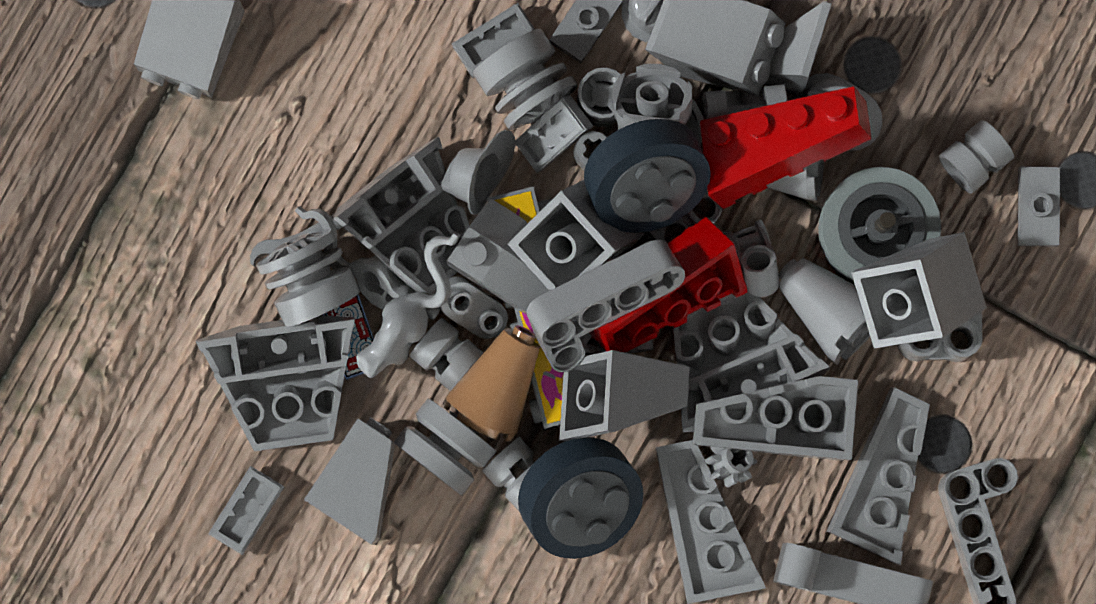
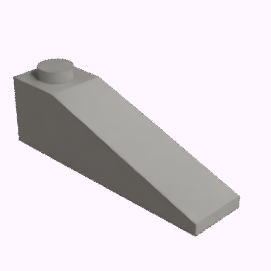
[447,199,592,348]
[693,376,858,461]

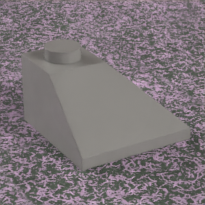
[764,1,832,96]

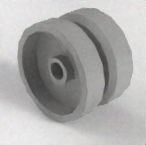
[394,398,496,496]

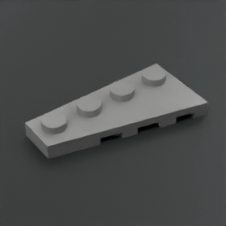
[826,387,930,565]
[655,440,766,604]

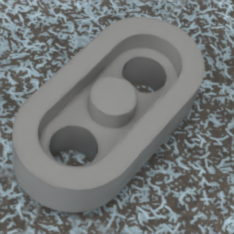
[439,277,508,339]

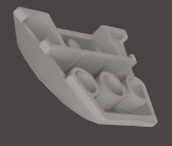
[333,137,469,295]
[673,293,830,432]
[196,315,355,451]

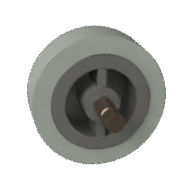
[818,167,941,284]

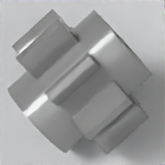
[705,447,757,488]

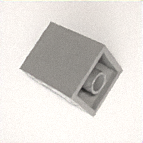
[134,0,245,99]
[645,0,786,96]
[508,180,645,291]
[851,232,987,348]
[559,350,690,441]
[304,417,395,546]

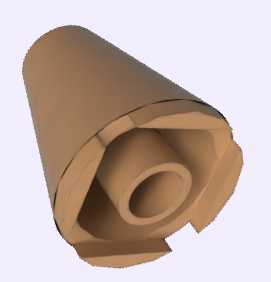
[443,325,540,441]

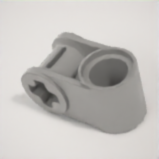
[723,220,780,297]

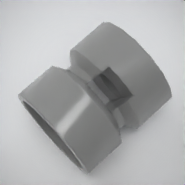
[577,68,621,127]
[939,120,1014,194]
[409,318,484,391]
[482,437,534,511]

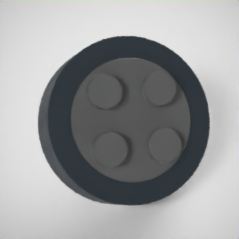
[584,119,711,233]
[518,437,644,559]

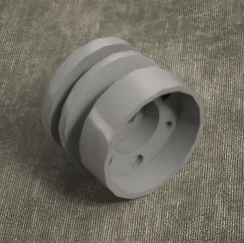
[473,29,578,131]
[256,229,361,327]

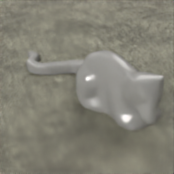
[295,206,440,320]
[356,231,460,378]

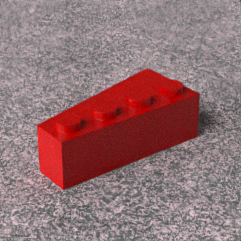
[700,86,872,209]
[589,217,748,353]

